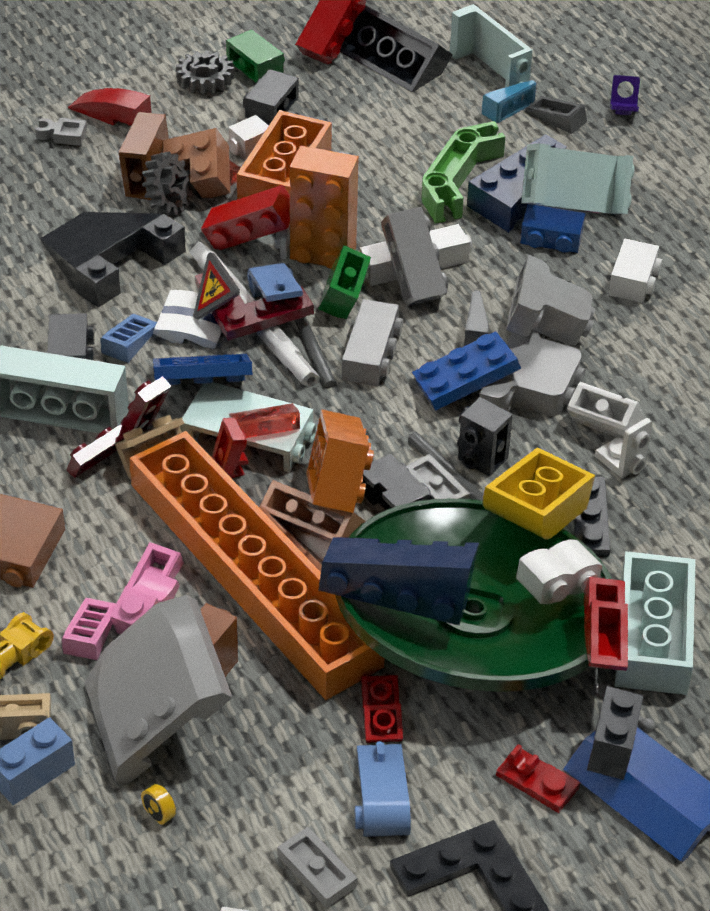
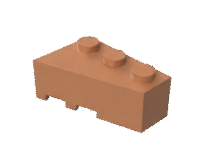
[259,480,365,572]

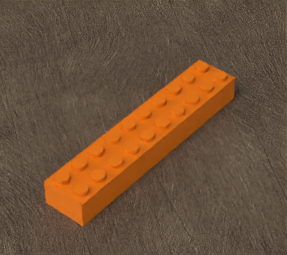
[129,431,385,700]

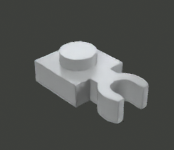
[35,118,87,146]

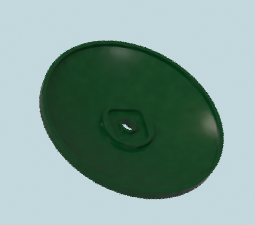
[336,498,612,692]

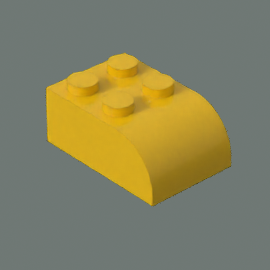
[483,447,595,539]

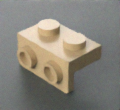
[115,415,185,480]
[0,693,51,740]

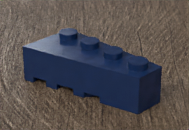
[467,134,567,233]
[318,537,479,626]

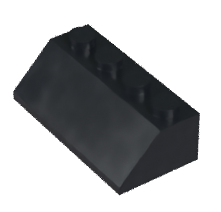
[340,5,453,92]

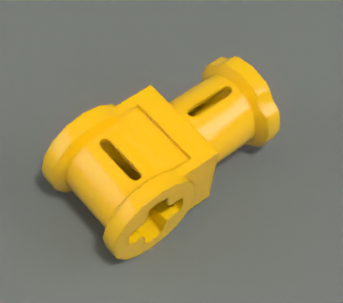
[0,612,54,679]

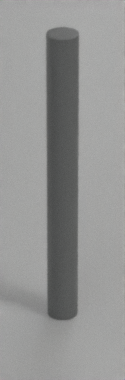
[294,317,337,388]
[408,432,484,501]

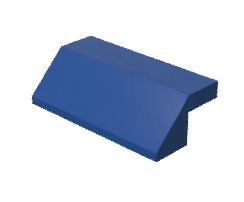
[563,727,710,862]

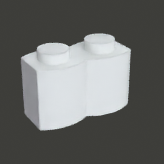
[516,540,602,604]

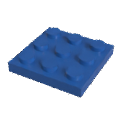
[153,353,253,385]

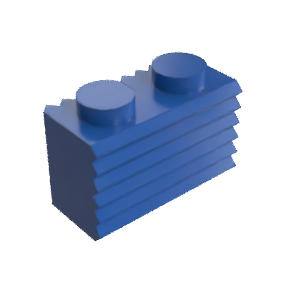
[520,204,585,253]

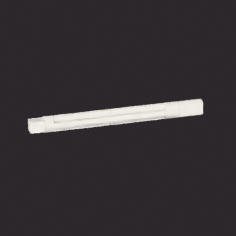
[189,241,320,387]

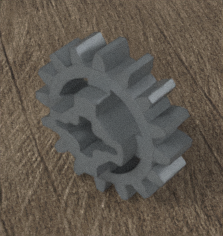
[176,50,234,94]
[142,152,192,216]

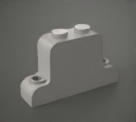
[506,255,595,346]
[479,330,586,416]

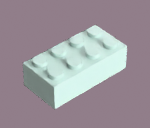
[0,346,129,433]
[614,551,695,695]

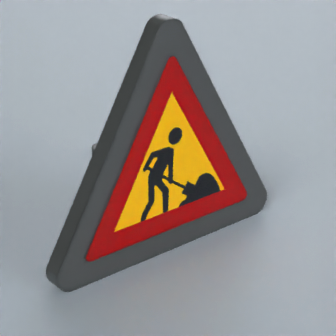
[193,252,240,320]

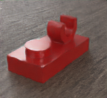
[211,418,249,478]
[496,744,580,813]

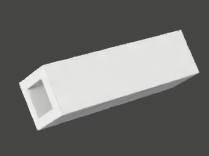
[360,224,472,286]

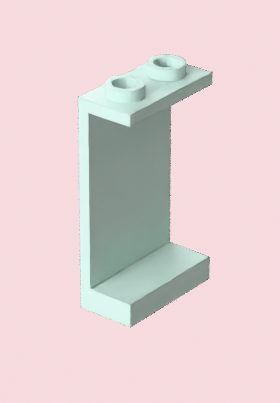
[450,4,533,97]
[521,144,634,214]
[180,382,317,473]

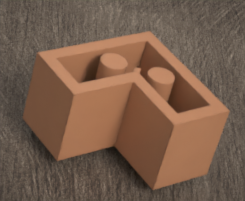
[163,128,230,198]

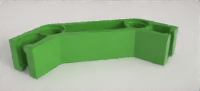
[421,121,506,224]

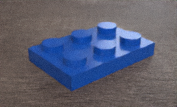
[412,331,521,411]

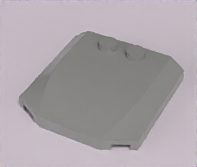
[85,595,233,785]

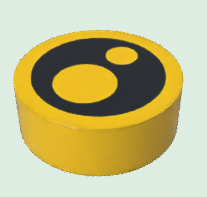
[141,784,176,825]

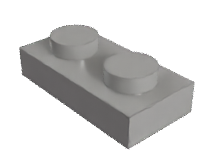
[406,454,470,499]
[277,827,357,908]

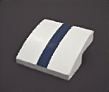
[153,290,222,349]

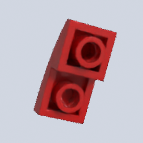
[361,675,403,743]

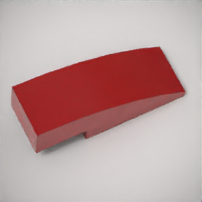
[68,88,151,126]
[584,577,628,671]

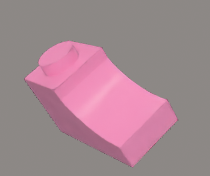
[110,569,180,634]

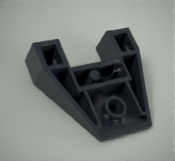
[40,212,186,308]

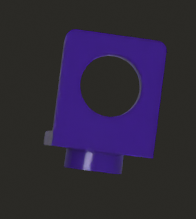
[610,75,640,115]

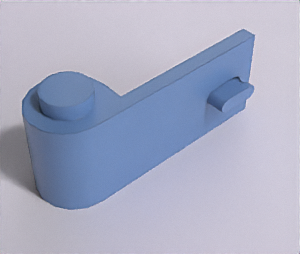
[247,263,303,302]
[354,741,411,837]

